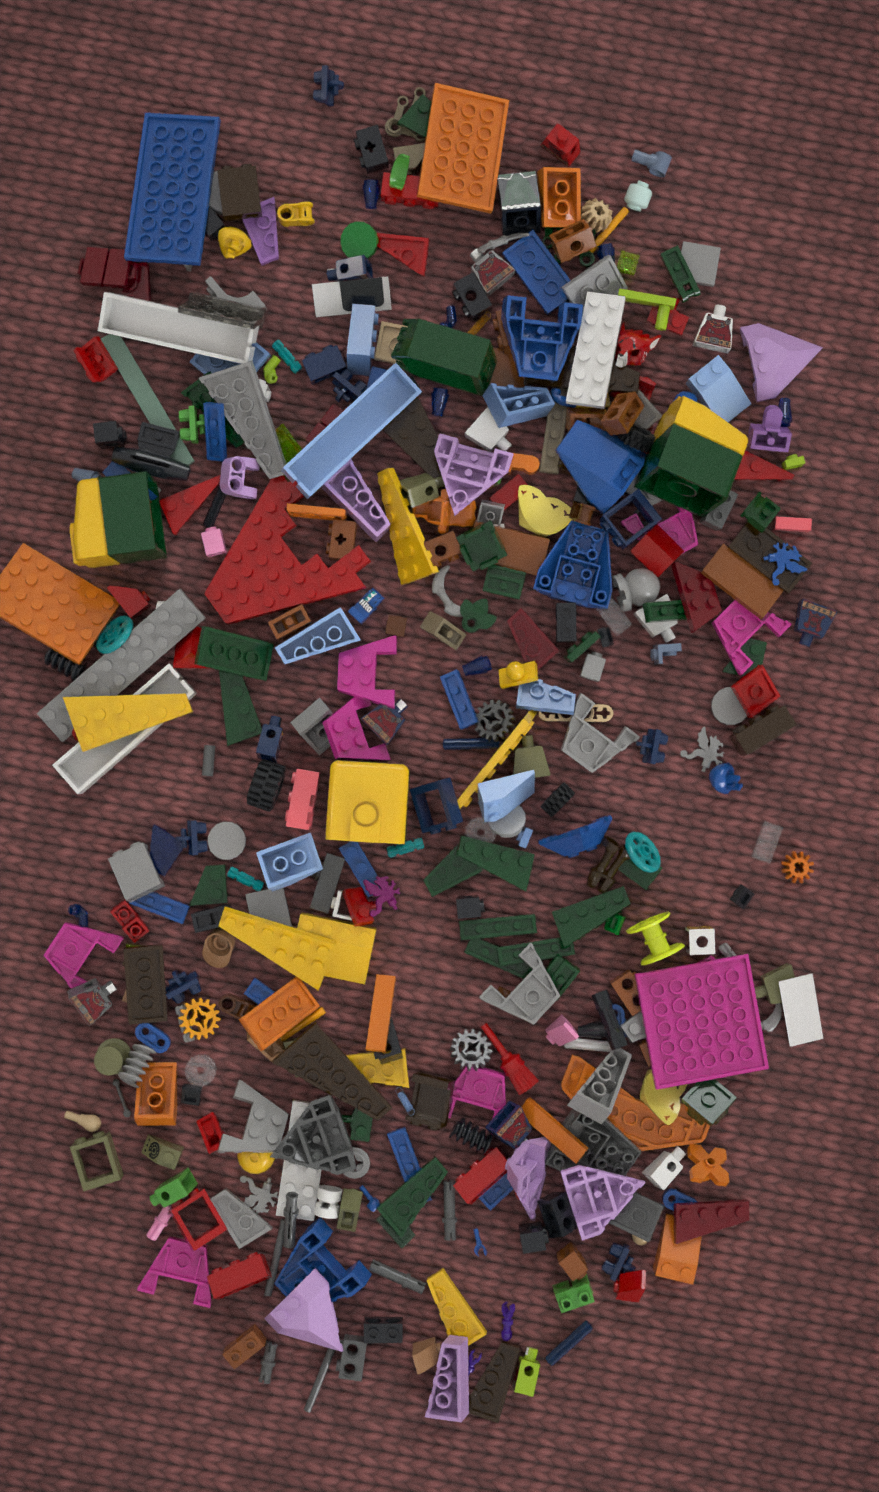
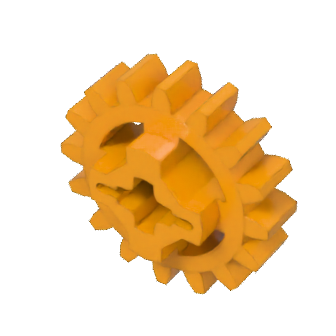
[178,998,221,1040]

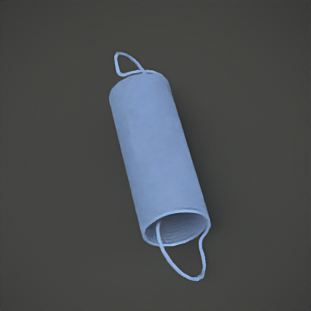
[396,1087,414,1116]

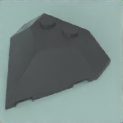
[270,1095,356,1175]

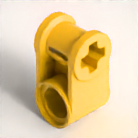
[277,202,315,227]

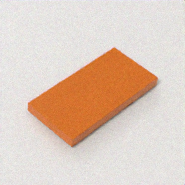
[238,977,320,1051]

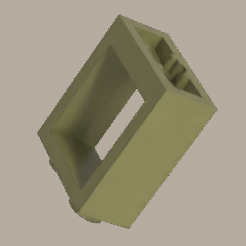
[70,1131,124,1192]

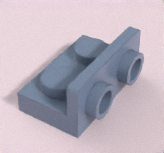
[650,643,682,664]

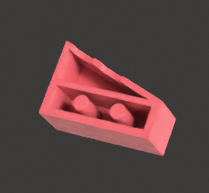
[285,769,321,830]

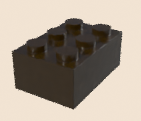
[729,704,797,756]

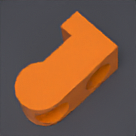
[507,453,540,475]

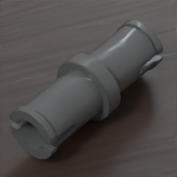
[258,1341,278,1384]

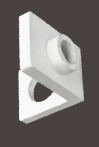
[331,890,352,921]

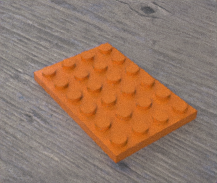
[417,83,509,214]
[0,543,121,665]

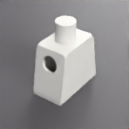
[465,407,512,452]
[633,594,678,643]
[642,1146,686,1190]

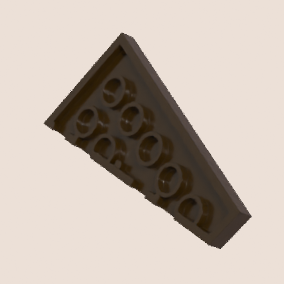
[524,345,640,394]
[272,1022,392,1121]

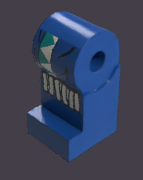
[348,588,384,625]

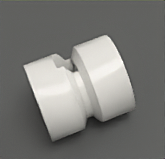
[314,1185,343,1219]

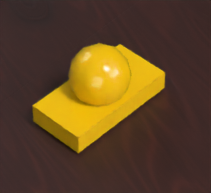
[499,661,538,689]

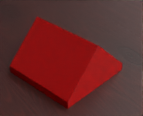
[630,524,684,577]
[173,626,207,668]

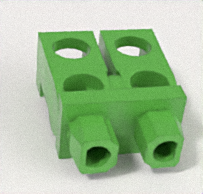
[552,1274,595,1314]

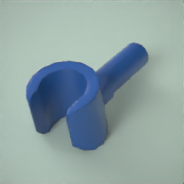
[360,1185,380,1212]
[473,1228,487,1257]

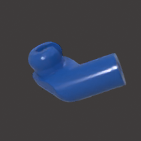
[551,388,576,408]

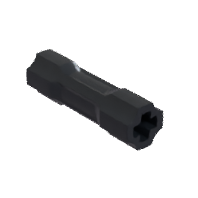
[591,990,628,1050]

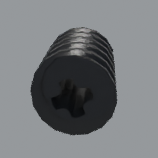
[44,647,88,681]
[449,1117,493,1155]

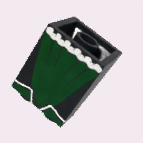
[497,171,541,236]

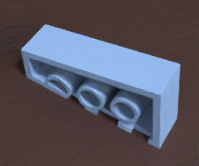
[275,607,360,664]

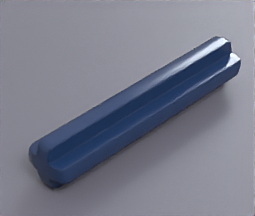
[443,738,500,750]
[545,1320,593,1366]

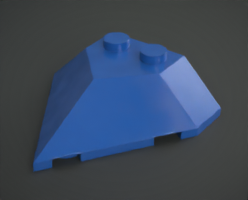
[537,815,612,858]

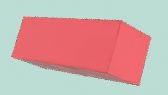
[773,516,812,532]

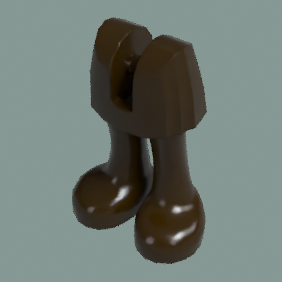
[586,836,630,893]

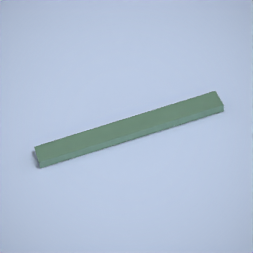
[101,334,195,465]

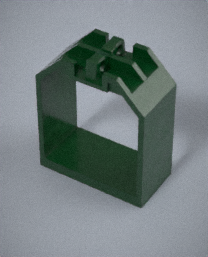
[391,319,497,397]

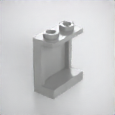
[108,842,165,903]

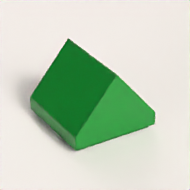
[604,914,626,935]

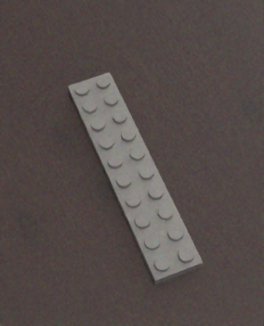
[37,588,206,742]

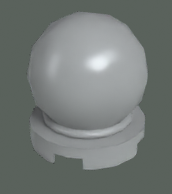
[612,568,660,612]

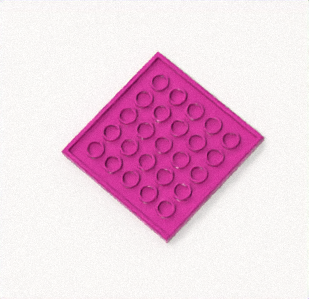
[635,954,769,1090]

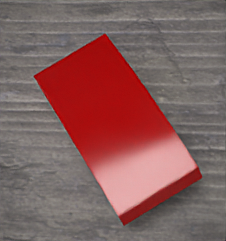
[110,899,149,943]

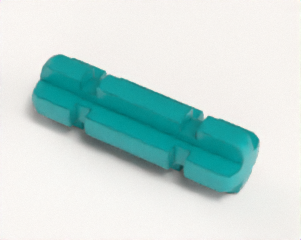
[272,340,302,374]
[387,838,424,858]
[227,867,264,891]

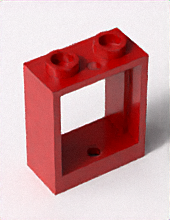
[168,1187,227,1251]

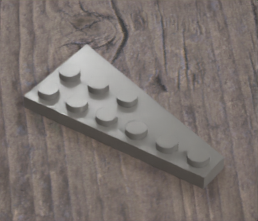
[199,360,286,479]

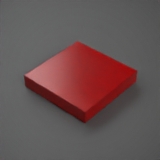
[731,665,780,718]

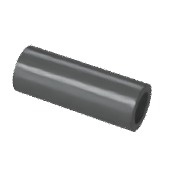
[202,745,216,776]

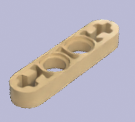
[538,704,613,722]

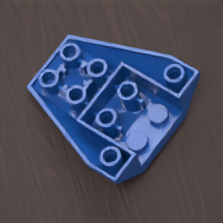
[555,420,646,514]
[533,521,612,609]

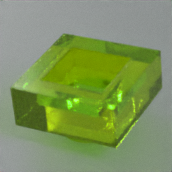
[617,250,640,276]

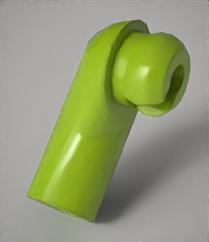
[263,355,281,384]

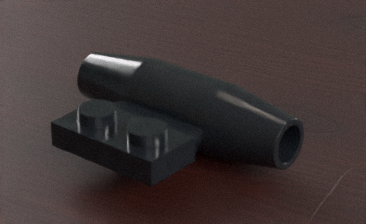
[112,422,191,481]

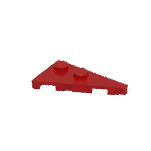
[377,233,430,277]
[735,450,794,480]
[159,475,221,535]

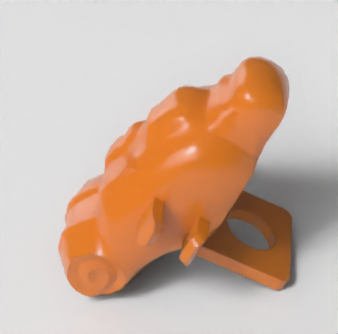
[412,488,477,534]

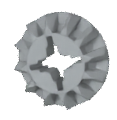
[343,1147,370,1179]

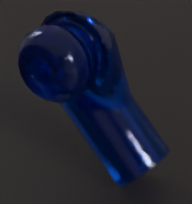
[439,305,457,329]

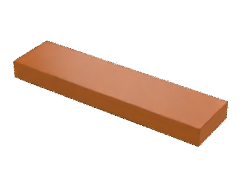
[366,974,396,1053]
[521,1097,589,1164]

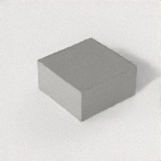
[477,499,505,527]

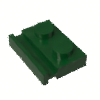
[740,491,781,533]
[482,565,526,600]
[564,631,600,663]
[618,859,663,890]
[546,953,580,1001]

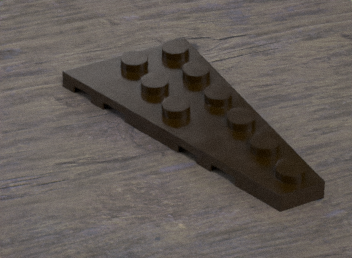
[383,396,445,489]

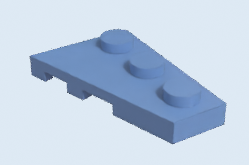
[516,679,576,715]

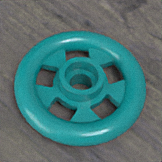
[96,616,133,654]
[625,832,661,873]

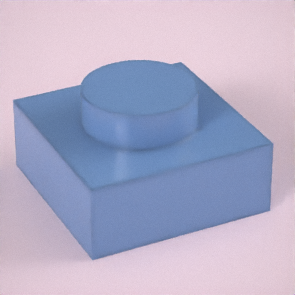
[516,827,533,848]

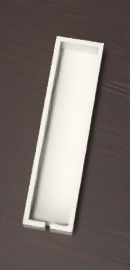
[98,292,259,364]
[52,664,197,794]

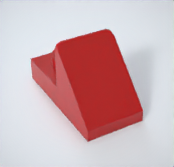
[196,1112,227,1154]

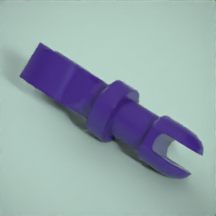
[501,1302,515,1341]
[468,1349,482,1376]

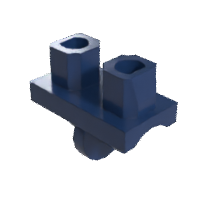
[313,65,344,107]
[332,369,367,403]
[636,729,668,764]
[176,820,208,855]
[165,970,201,1004]
[601,1243,636,1281]

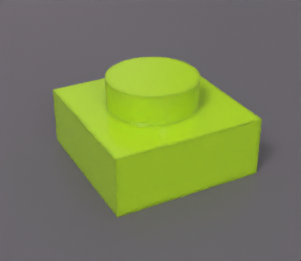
[781,454,805,470]

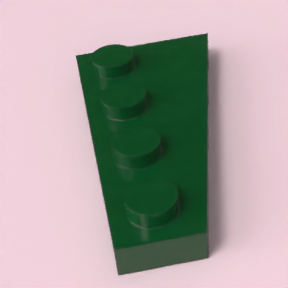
[181,371,245,448]
[219,670,262,746]
[456,836,535,892]
[376,1156,448,1238]

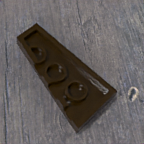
[469,1340,521,1423]

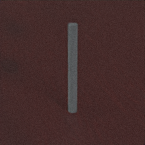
[264,1219,285,1297]
[304,1348,335,1413]

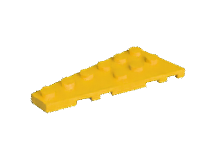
[63,693,193,752]
[457,710,538,809]
[218,906,336,991]

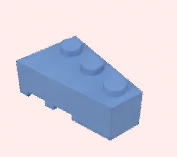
[347,304,379,376]
[483,383,555,428]

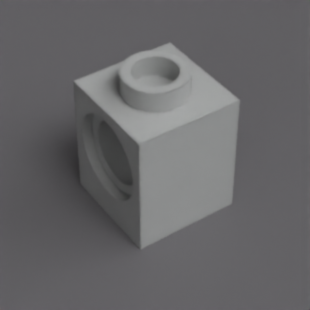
[579,652,606,682]

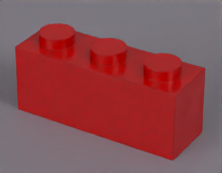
[381,172,439,209]
[453,1147,508,1205]
[207,1252,272,1300]

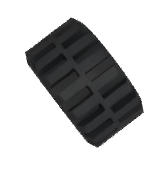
[247,759,286,812]

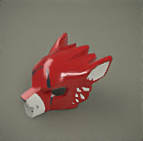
[614,322,661,367]

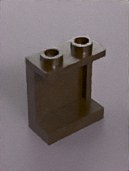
[217,164,263,221]
[405,1072,455,1131]

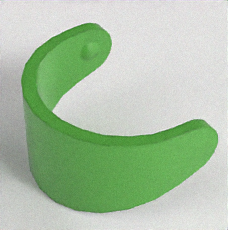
[389,154,410,190]

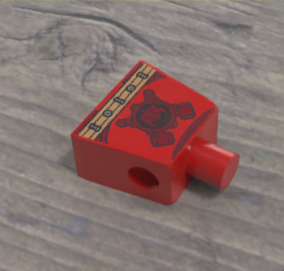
[540,123,581,167]

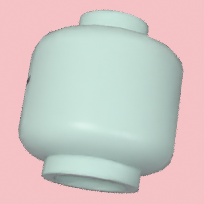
[624,181,652,212]

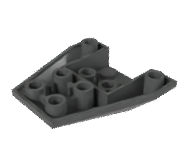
[545,1108,641,1176]

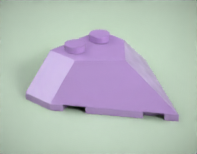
[740,323,823,402]
[434,434,514,516]
[505,1137,551,1221]
[560,1165,646,1240]
[264,1268,343,1352]

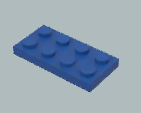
[502,230,571,315]

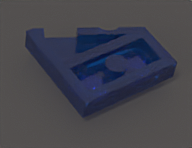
[149,824,183,876]

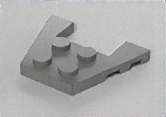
[561,693,640,773]
[478,942,560,1025]
[217,1080,289,1153]

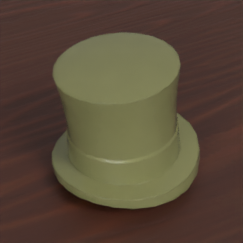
[94,1038,131,1076]

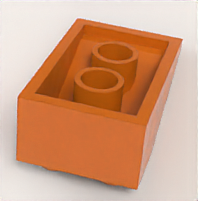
[537,167,581,228]
[134,1062,177,1126]
[653,1213,702,1285]

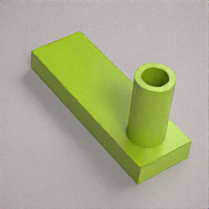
[618,289,676,331]

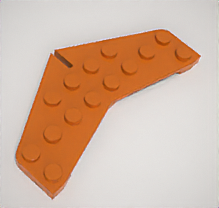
[561,1054,710,1151]

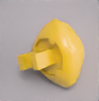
[218,227,252,259]

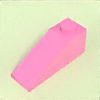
[545,1014,579,1046]

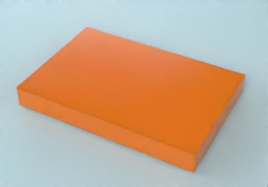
[287,503,347,521]

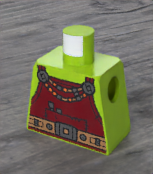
[511,1346,540,1397]

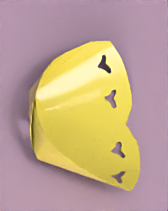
[518,485,573,537]
[640,1069,687,1125]

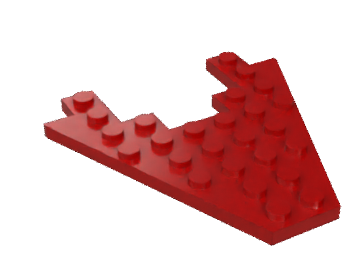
[204,475,371,625]

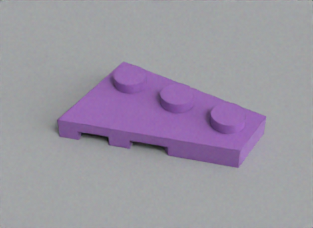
[242,197,279,266]

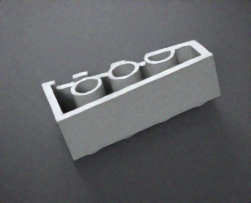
[567,1048,632,1124]

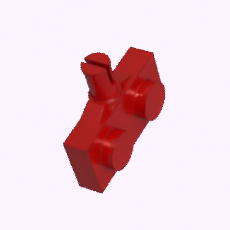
[646,297,689,336]
[342,887,376,927]

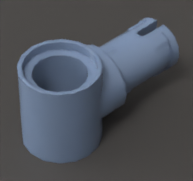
[632,149,672,177]

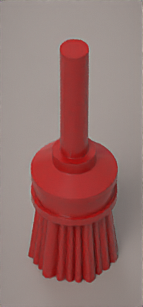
[481,1022,539,1095]

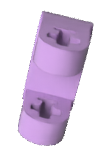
[220,456,260,499]

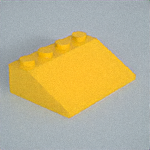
[297,912,377,984]

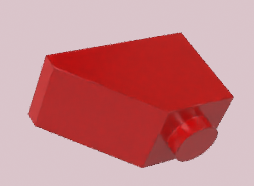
[107,586,152,620]
[613,1270,646,1303]

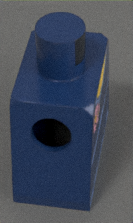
[256,716,284,763]

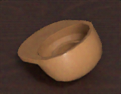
[202,928,235,968]

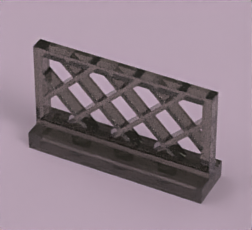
[178,292,266,330]

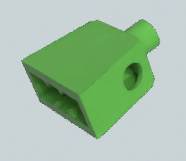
[150,1168,198,1208]

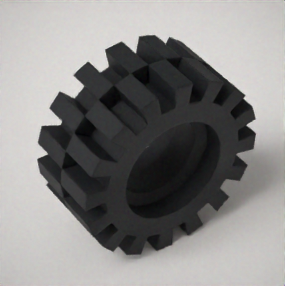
[618,423,656,453]
[540,782,575,817]

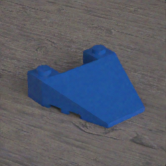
[501,295,583,381]
[274,1217,372,1302]

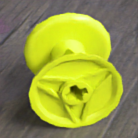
[626,911,685,965]

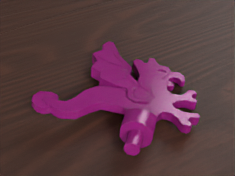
[363,876,400,917]

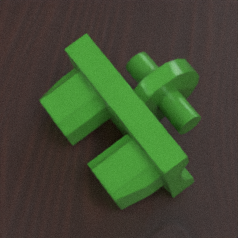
[179,406,205,444]

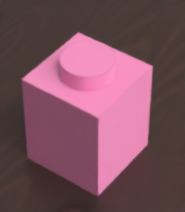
[201,527,227,557]

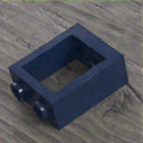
[599,488,662,550]
[410,777,463,835]

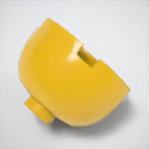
[237,1152,275,1174]

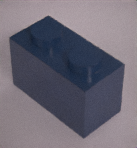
[302,345,347,385]

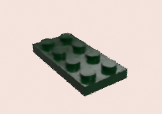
[194,626,274,681]

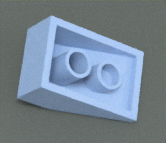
[686,355,751,422]
[478,770,535,822]
[256,832,323,892]

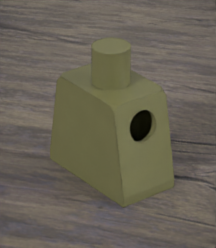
[399,473,445,508]
[513,735,550,777]
[754,963,795,1004]

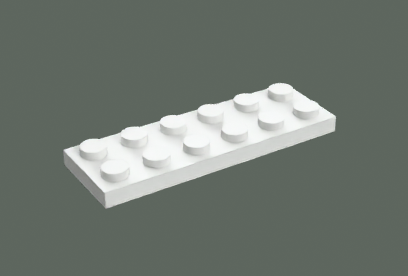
[566,292,626,409]
[276,1100,322,1221]

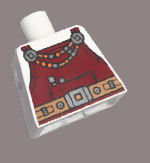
[693,305,733,354]

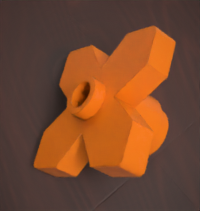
[687,1144,729,1187]

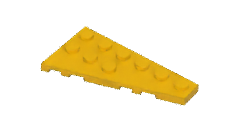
[377,468,439,585]

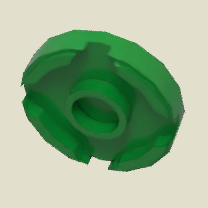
[340,221,379,259]

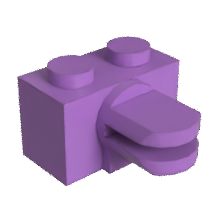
[748,405,792,452]

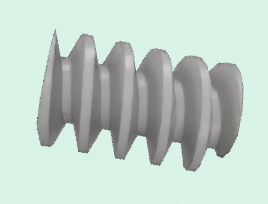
[118,1044,156,1088]

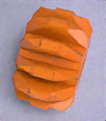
[781,851,814,883]

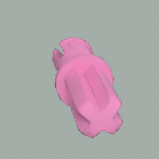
[147,1205,172,1240]

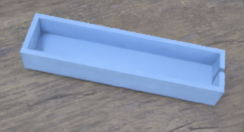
[281,363,422,499]

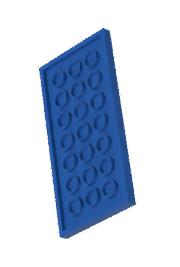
[124,113,221,266]

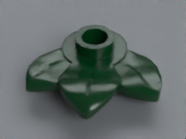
[460,598,497,633]

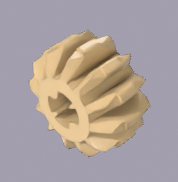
[581,198,613,233]

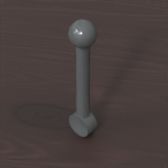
[112,1079,131,1117]

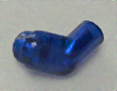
[68,904,88,928]

